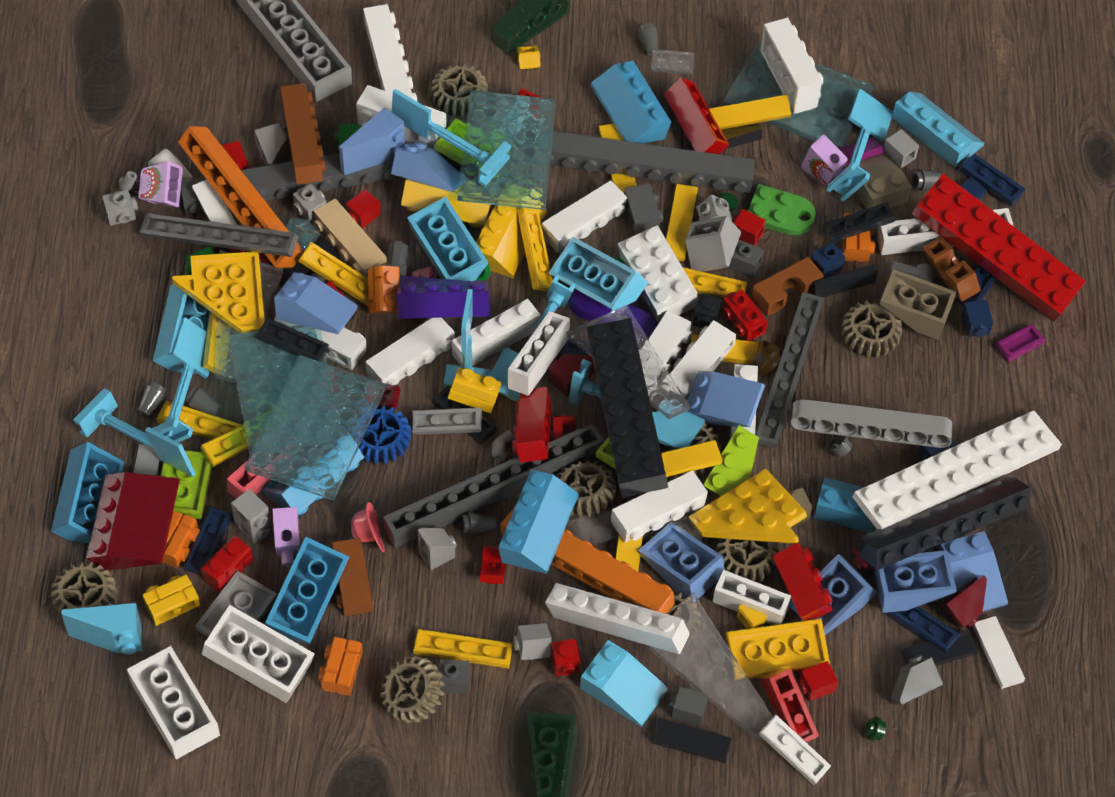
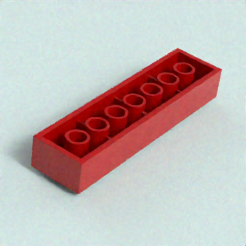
[912,173,1086,321]

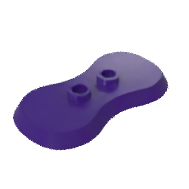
[568,289,658,351]

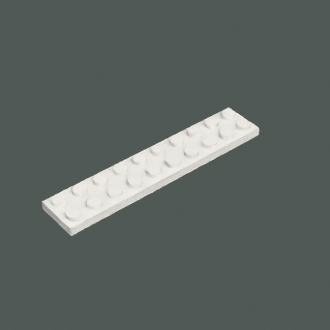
[853,411,1062,530]

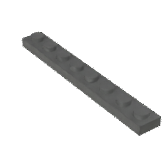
[139,213,299,257]
[756,292,824,449]

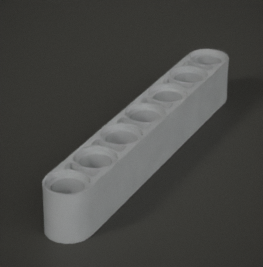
[791,399,952,448]

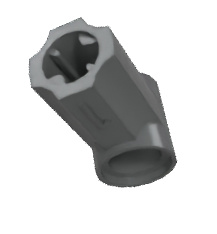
[384,241,408,283]
[889,261,935,283]

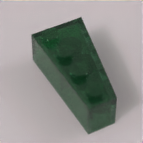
[491,0,570,55]
[527,712,579,797]

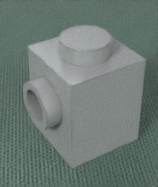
[883,129,919,169]
[513,623,552,660]

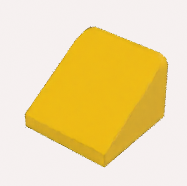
[517,45,540,69]
[737,605,767,629]

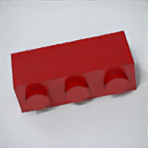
[773,542,833,621]

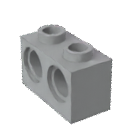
[231,489,272,544]

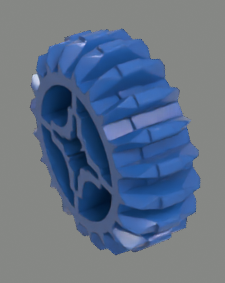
[349,405,411,465]

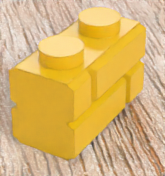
[447,367,502,413]
[142,574,200,626]

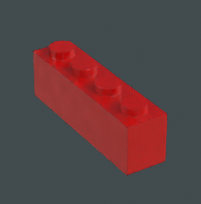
[664,77,729,154]
[512,387,552,463]

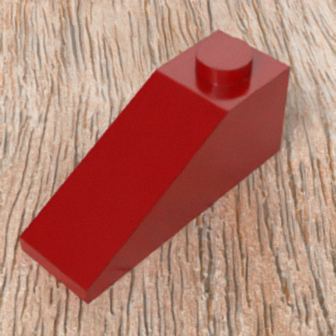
[760,668,819,742]

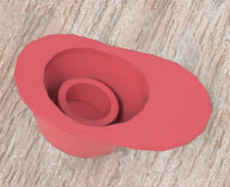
[351,502,385,552]

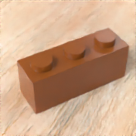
[332,538,373,616]

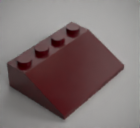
[86,472,180,571]

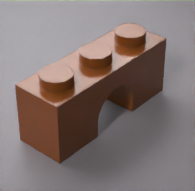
[922,237,981,302]
[752,257,824,317]

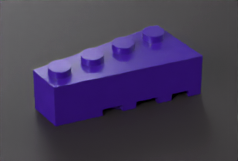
[397,276,491,318]

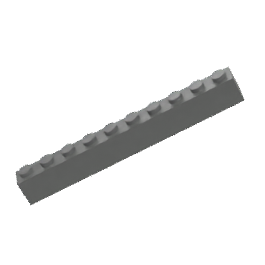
[536,129,755,193]
[181,153,400,214]
[383,423,604,548]

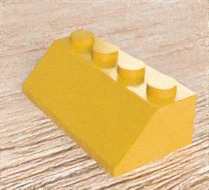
[401,179,499,228]
[476,183,547,279]

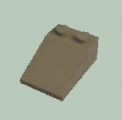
[843,153,912,209]
[880,269,957,340]

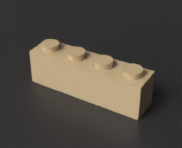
[313,199,387,278]

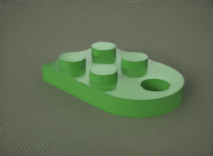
[748,184,816,235]

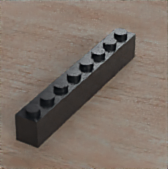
[860,476,1030,570]

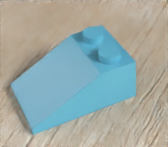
[61,603,142,654]
[580,640,668,727]

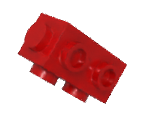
[722,289,768,341]

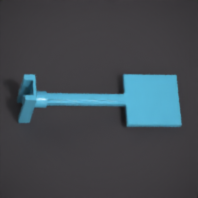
[392,89,511,187]
[827,89,893,202]
[489,274,576,402]
[443,289,492,388]
[146,317,210,442]
[568,359,705,450]
[73,388,196,477]

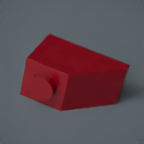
[548,354,596,397]
[940,575,987,628]

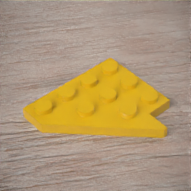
[172,252,265,335]
[688,469,807,543]

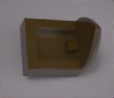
[752,340,782,376]

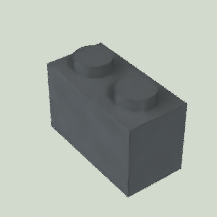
[624,184,663,236]

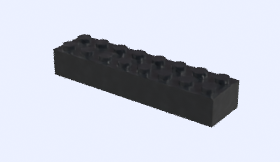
[586,318,668,498]

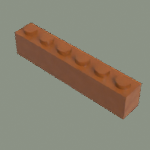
[280,83,326,185]

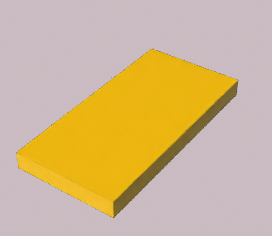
[726,619,830,681]

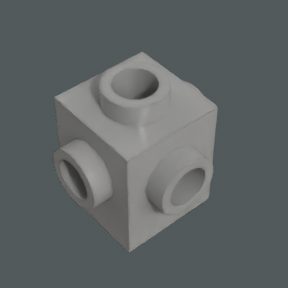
[292,184,326,224]
[102,190,138,226]
[697,195,732,221]

